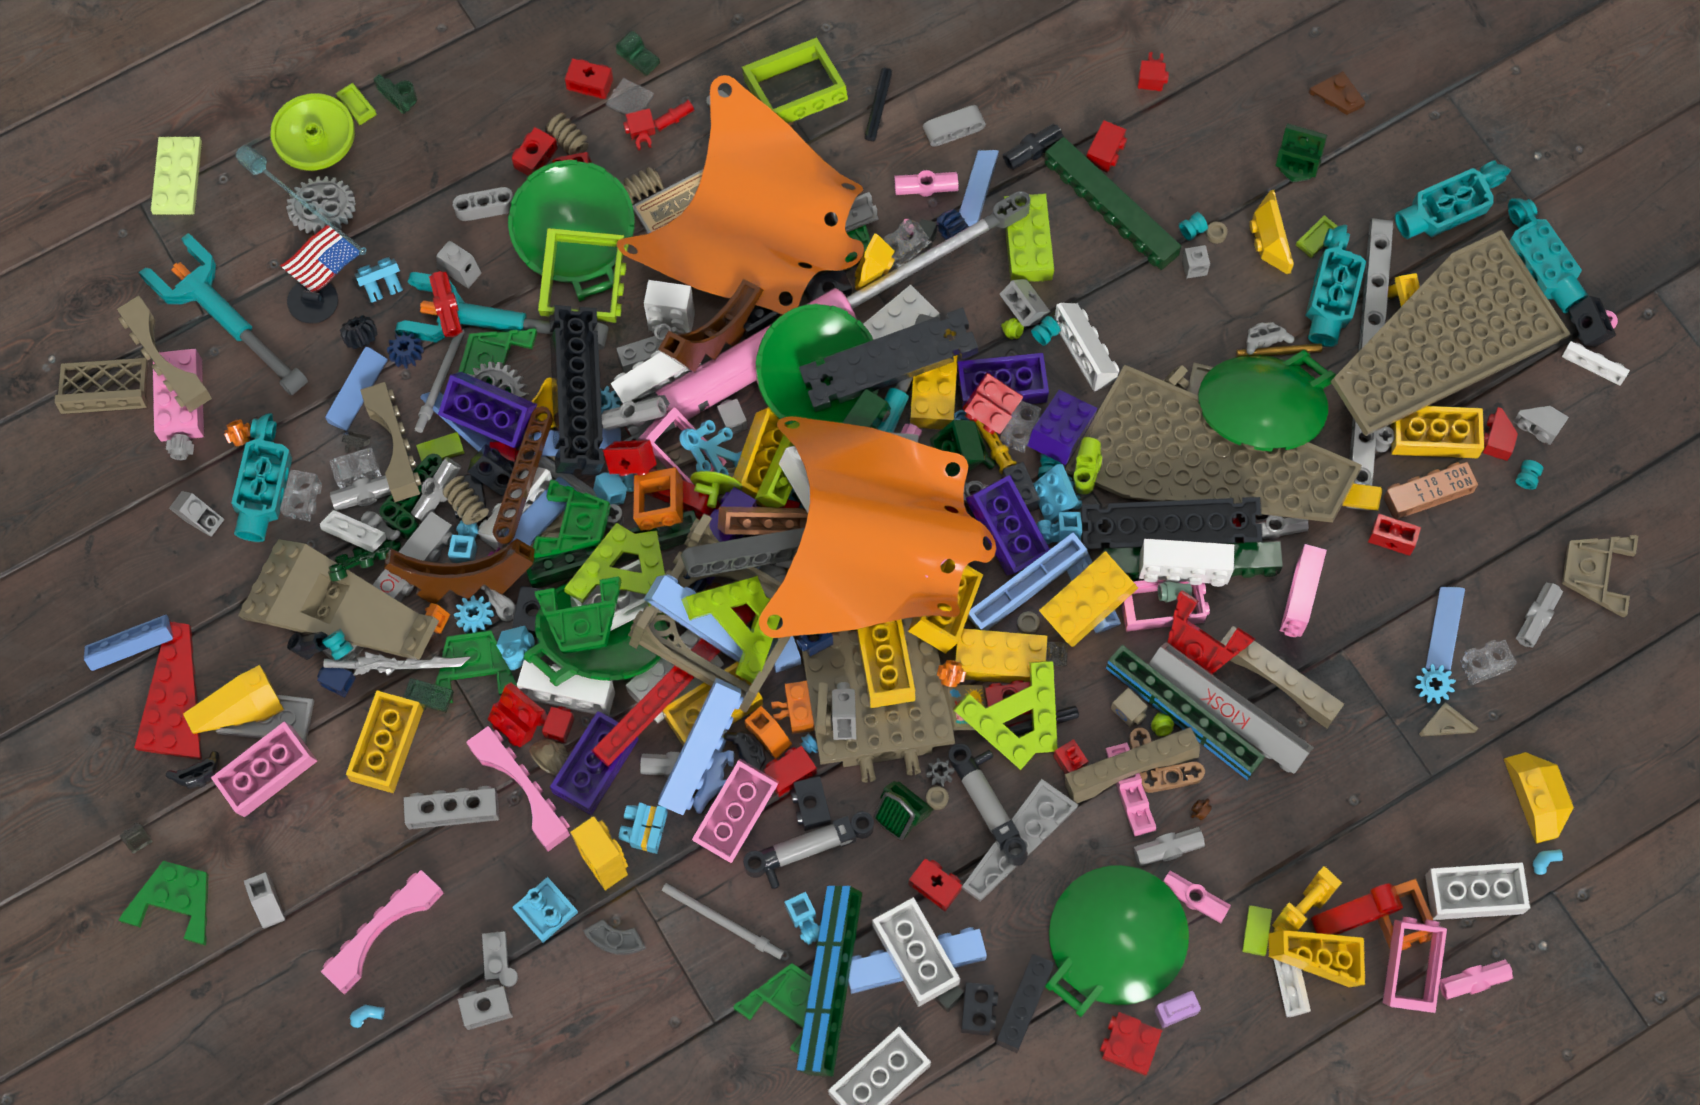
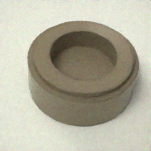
[1206,222,1228,244]
[1017,611,1040,634]
[926,786,949,810]

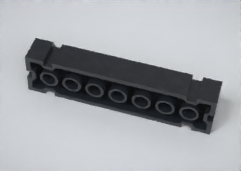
[549,305,604,475]
[799,307,978,412]
[1082,497,1263,549]

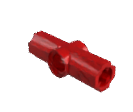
[429,271,463,337]

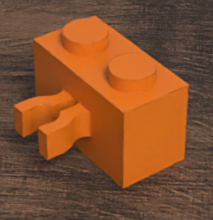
[771,681,814,734]

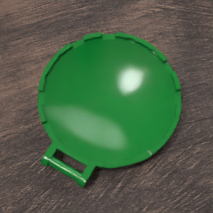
[508,160,635,302]
[756,304,879,425]
[1198,350,1336,451]
[523,584,669,686]
[1045,865,1189,1017]

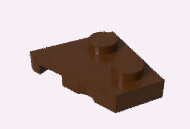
[1309,71,1366,115]

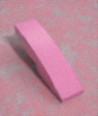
[1106,743,1156,837]

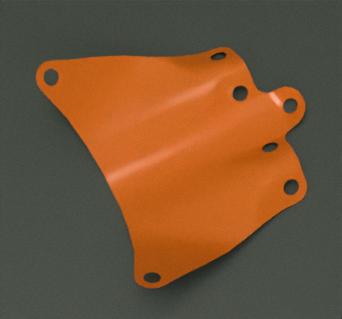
[617,75,864,314]
[759,416,996,638]

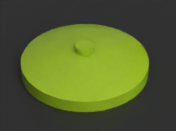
[271,93,355,170]

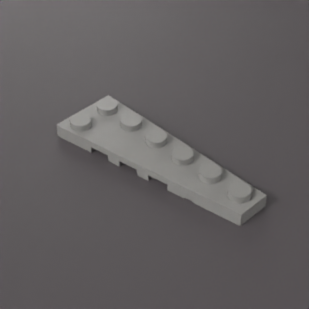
[962,779,1078,902]

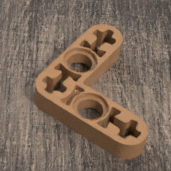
[1129,728,1205,793]

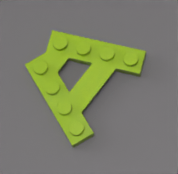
[564,523,666,615]
[681,576,781,683]
[953,661,1058,770]

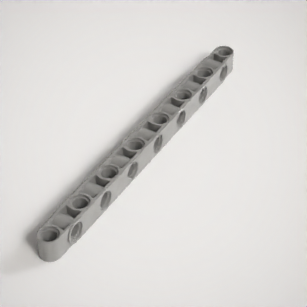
[1346,218,1393,511]

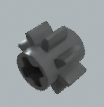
[926,758,954,787]

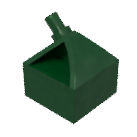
[930,420,996,477]

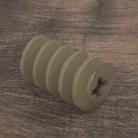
[546,113,588,155]
[622,167,664,204]
[443,475,489,525]

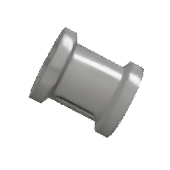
[1375,426,1395,452]
[606,504,624,529]

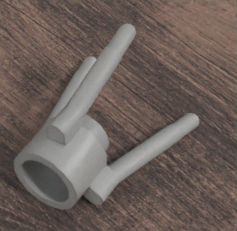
[653,324,685,345]

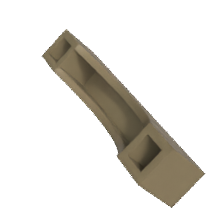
[117,296,212,412]
[360,382,421,502]
[1221,626,1344,728]
[1065,727,1200,803]

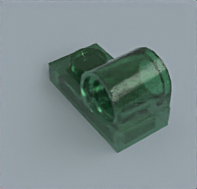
[616,31,660,76]
[373,74,417,114]
[403,678,454,713]

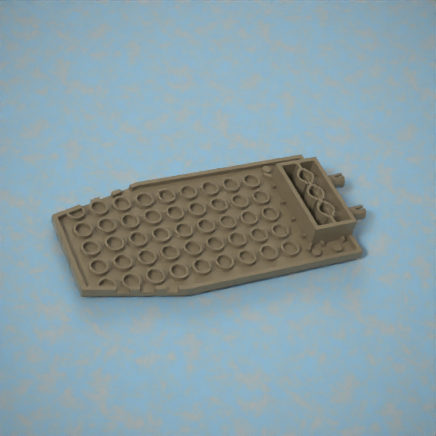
[802,617,955,782]

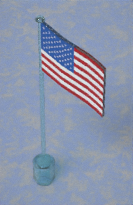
[236,146,367,292]

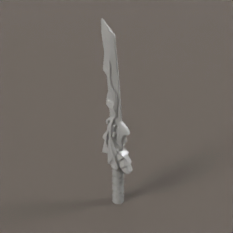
[324,652,470,675]

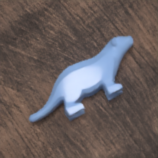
[693,729,734,814]

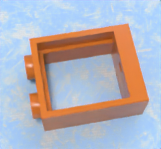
[634,467,683,531]
[1377,879,1433,951]

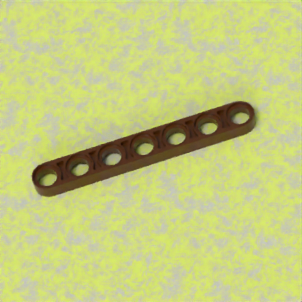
[493,406,553,544]

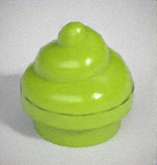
[1001,318,1024,339]
[1151,713,1174,736]

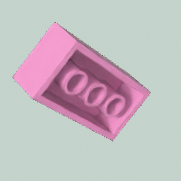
[153,349,204,442]
[211,721,317,817]
[692,759,779,863]

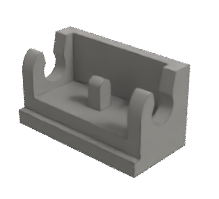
[831,192,878,233]

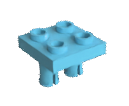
[355,257,403,302]
[1033,464,1082,523]
[512,877,578,943]

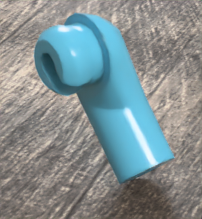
[1533,849,1563,875]
[350,1005,385,1028]

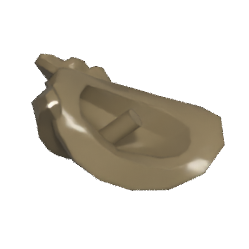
[529,739,569,776]

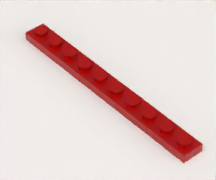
[591,604,756,767]

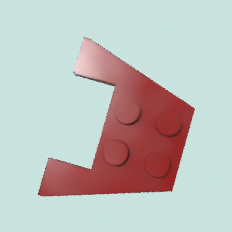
[1167,590,1255,674]

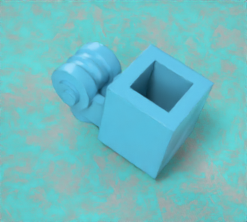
[593,472,637,505]
[1036,512,1082,544]
[448,520,479,563]
[496,625,535,670]
[785,892,821,945]

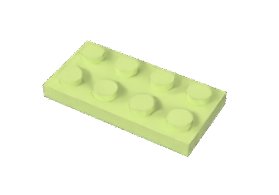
[151,137,202,214]

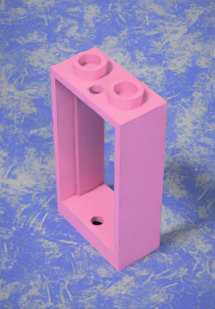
[638,407,727,484]
[1280,544,1326,637]
[1121,580,1210,632]
[1383,917,1447,1013]

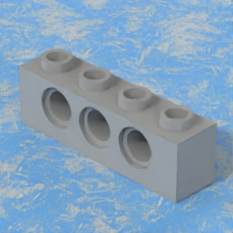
[404,786,499,829]

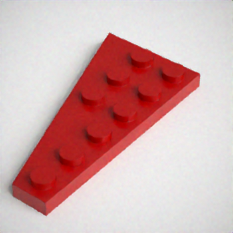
[134,622,202,760]

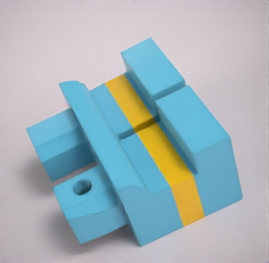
[618,802,668,854]

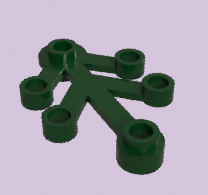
[328,540,401,581]

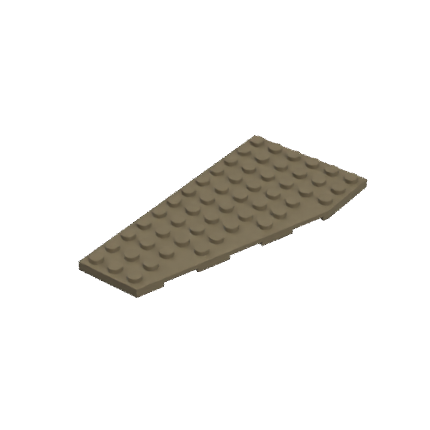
[1331,230,1571,436]
[1065,365,1362,523]

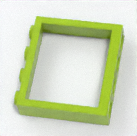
[742,38,848,124]
[538,228,628,323]

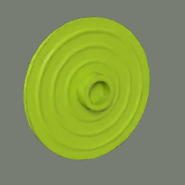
[690,471,742,508]

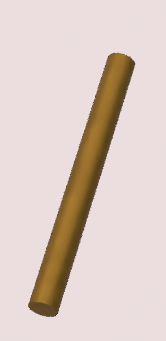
[1236,343,1322,357]

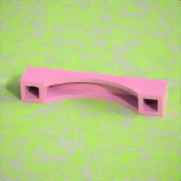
[466,726,570,851]
[321,870,444,995]

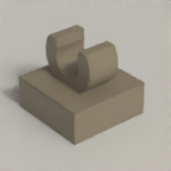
[1163,365,1190,390]

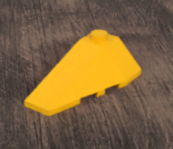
[183,665,284,734]

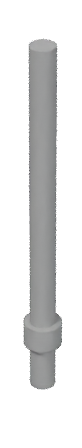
[415,329,465,433]
[662,883,785,959]

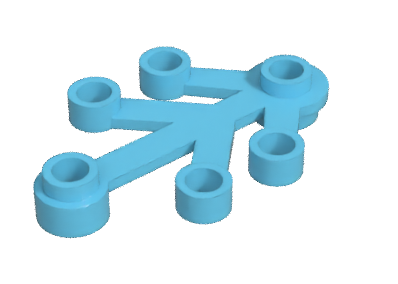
[680,420,742,475]

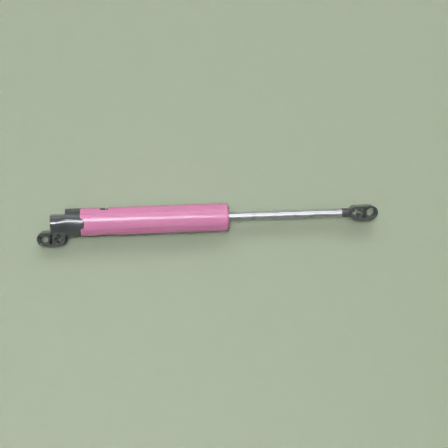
[624,191,1030,446]

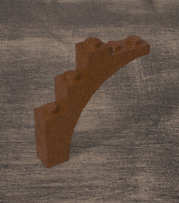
[658,279,764,372]
[384,538,535,604]

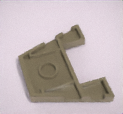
[1562,535,1638,617]

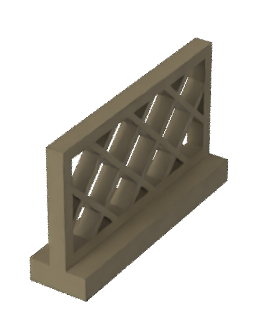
[55,358,148,414]

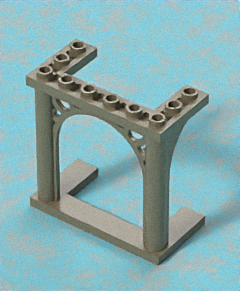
[628,514,791,713]

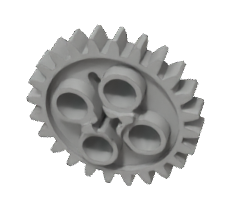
[286,176,356,234]
[468,362,529,398]

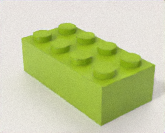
[1004,194,1054,282]

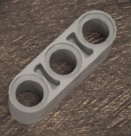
[923,105,986,146]
[453,187,513,221]

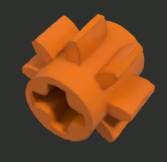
[224,420,251,446]
[937,660,966,687]

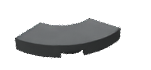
[583,919,646,955]

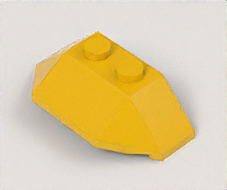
[1250,190,1294,274]
[855,234,895,291]
[1504,752,1574,844]

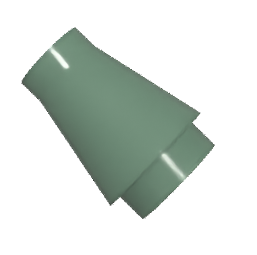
[1158,581,1192,603]

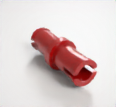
[653,100,695,132]

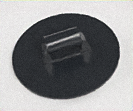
[287,282,338,324]

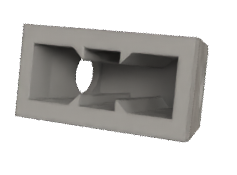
[436,241,481,289]
[832,682,856,740]

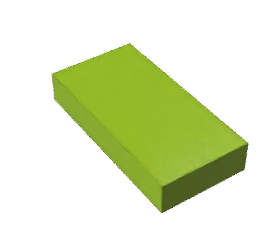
[336,83,377,125]
[1296,215,1337,258]
[416,432,465,462]
[1242,905,1272,956]

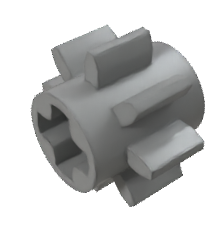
[166,434,194,460]

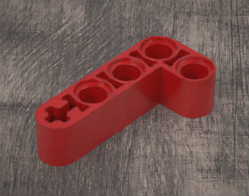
[646,468,721,520]
[1311,884,1403,935]

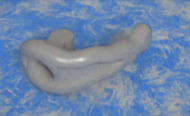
[361,511,400,541]
[481,585,516,622]

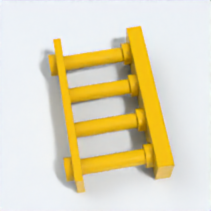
[1272,866,1342,932]

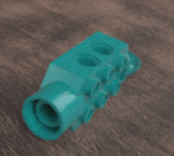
[1395,160,1511,239]
[1508,198,1589,313]
[1305,225,1366,347]
[231,413,292,542]

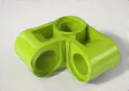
[1074,437,1102,494]

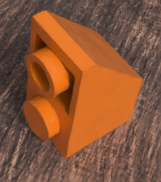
[744,706,792,759]

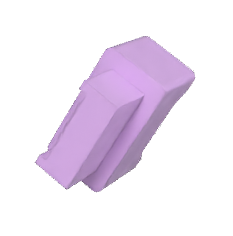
[1155,991,1201,1028]

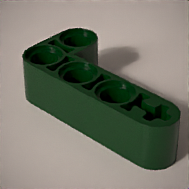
[379,454,443,540]

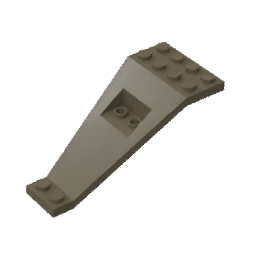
[238,539,439,660]

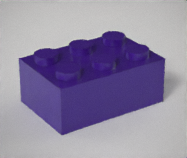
[1027,389,1098,465]

